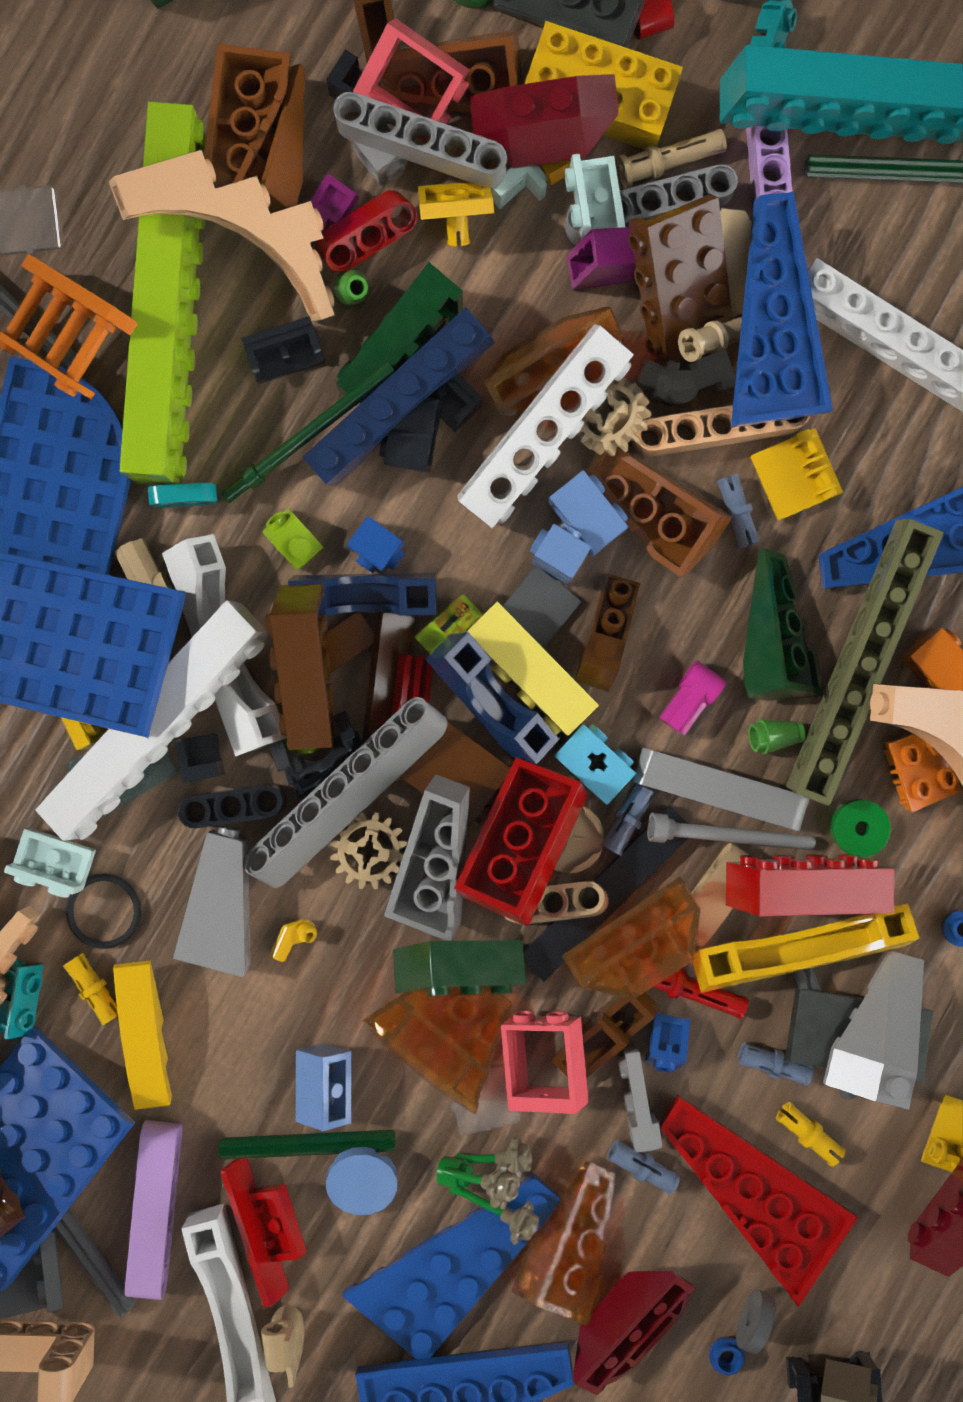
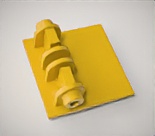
[750,428,843,521]
[921,1094,963,1172]

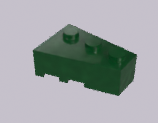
[393,940,526,997]

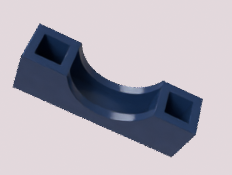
[288,573,437,617]
[425,632,559,764]

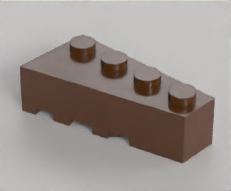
[265,583,336,749]

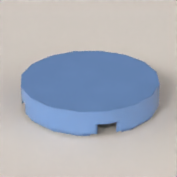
[326,1147,398,1215]

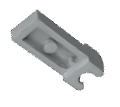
[617,1043,663,1152]

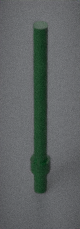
[221,361,396,503]

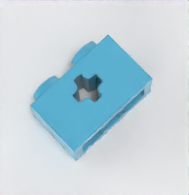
[552,724,636,805]

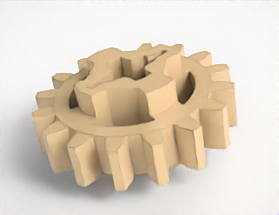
[576,377,651,456]
[330,811,408,889]

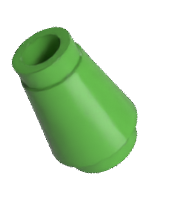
[334,269,369,306]
[748,719,805,755]

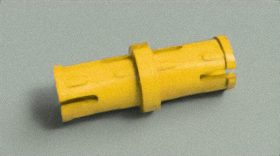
[63,953,118,1026]
[776,1102,846,1167]

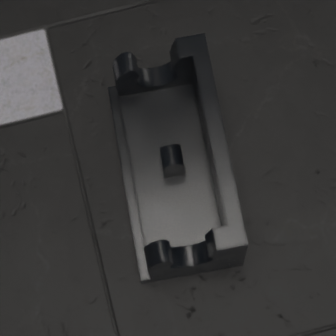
[241,316,326,384]
[428,373,483,433]

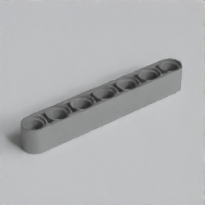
[244,697,447,888]

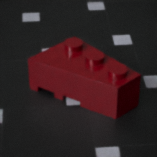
[908,1158,963,1277]

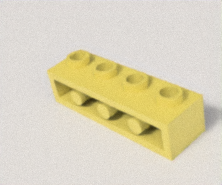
[467,602,599,736]

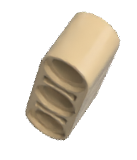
[671,842,749,947]
[504,881,609,925]

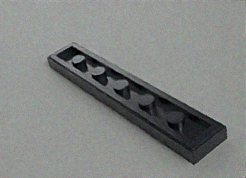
[523,805,688,982]

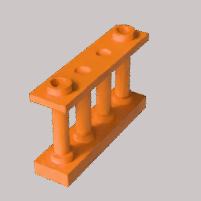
[0,254,138,400]

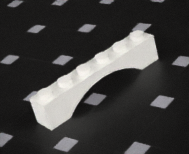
[162,534,287,756]
[181,1203,276,1402]

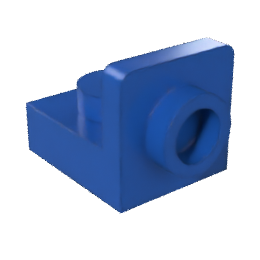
[645,1013,690,1073]

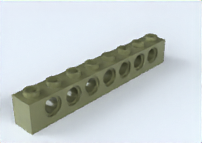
[786,519,944,806]

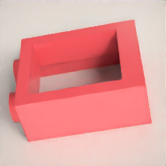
[353,18,470,142]
[501,1010,589,1114]

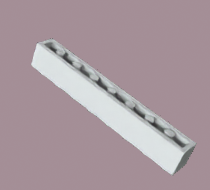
[35,600,268,841]

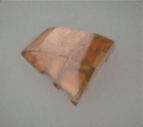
[362,989,512,1114]

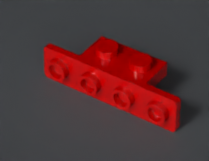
[221,1159,307,1307]

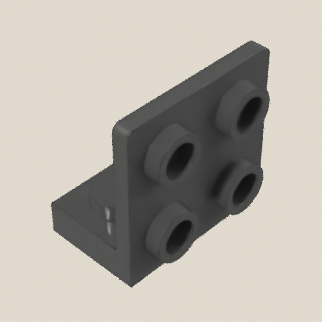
[0,1229,64,1319]

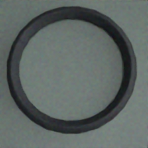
[66,874,141,949]

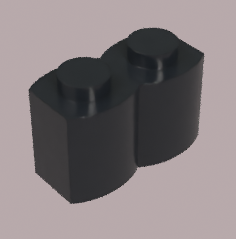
[380,397,442,473]

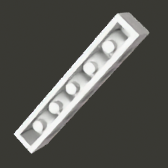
[808,258,963,412]
[457,324,634,528]

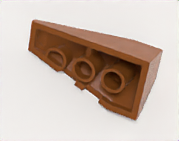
[370,30,522,114]
[204,43,291,189]
[246,63,305,214]
[587,447,732,578]

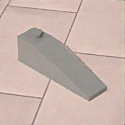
[823,951,924,1110]

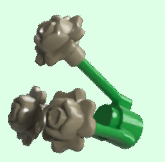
[436,1136,539,1245]

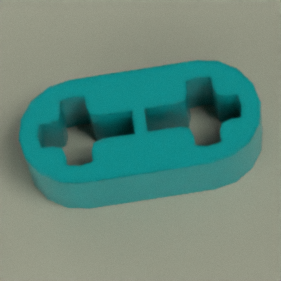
[148,483,217,508]

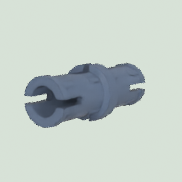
[716,474,760,549]
[601,783,656,856]
[738,1042,814,1086]
[607,1140,680,1195]

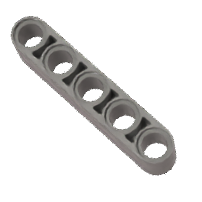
[333,92,507,188]
[564,164,738,245]
[632,748,809,831]

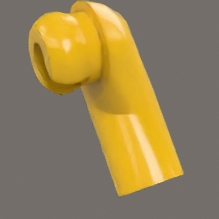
[269,919,317,962]

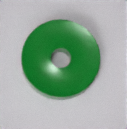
[830,799,891,857]

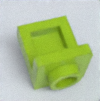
[263,508,324,571]

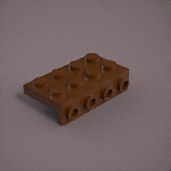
[628,194,733,366]

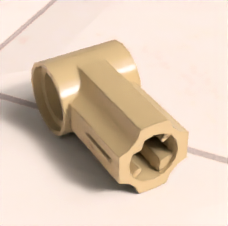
[114,538,173,589]

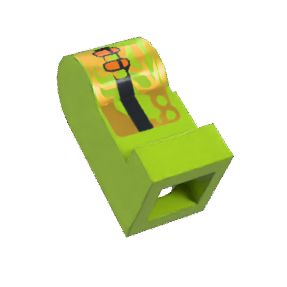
[415,594,483,654]

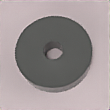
[736,1290,776,1355]

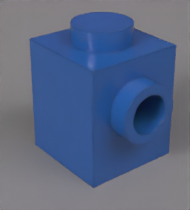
[347,516,405,574]

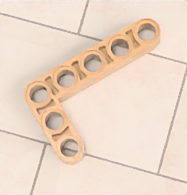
[632,405,810,457]
[0,1320,95,1402]

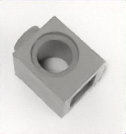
[352,124,408,185]

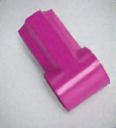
[658,660,727,736]

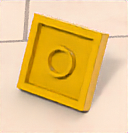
[418,182,494,247]

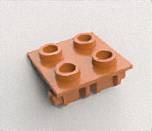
[883,734,963,813]

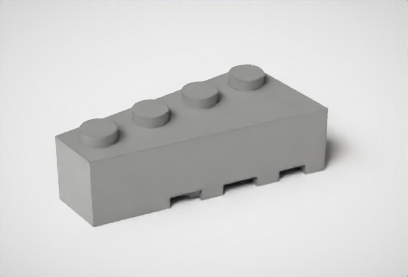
[384,775,470,941]

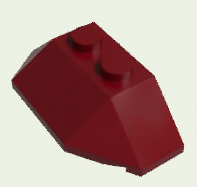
[469,74,619,168]
[573,1271,695,1395]

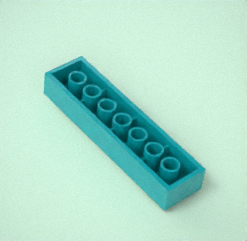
[720,45,963,144]

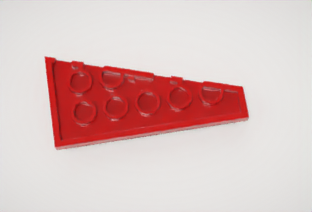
[659,1095,858,1307]

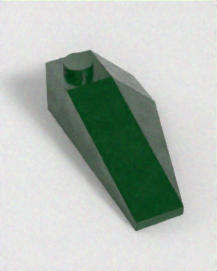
[743,548,824,701]

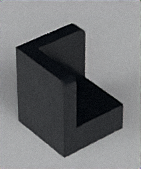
[326,49,362,115]
[175,733,225,783]

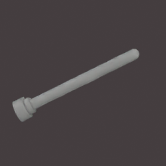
[647,813,816,850]

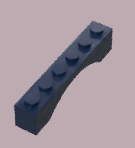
[303,307,495,487]

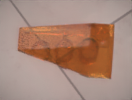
[511,1161,615,1326]

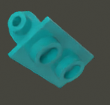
[750,0,797,48]
[0,960,44,1039]

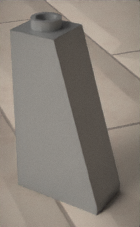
[173,825,251,977]

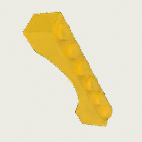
[691,903,920,993]

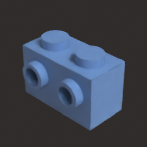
[547,470,628,558]
[530,523,591,585]
[296,1044,351,1131]

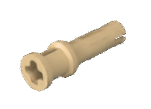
[617,129,727,188]
[678,317,742,362]

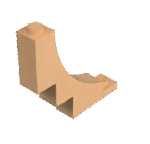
[870,684,963,786]

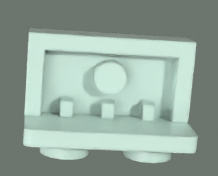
[565,154,625,240]
[4,828,96,897]

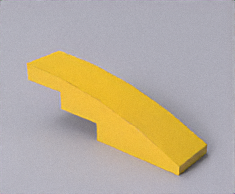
[113,960,172,1110]

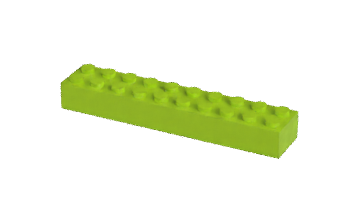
[119,101,206,486]

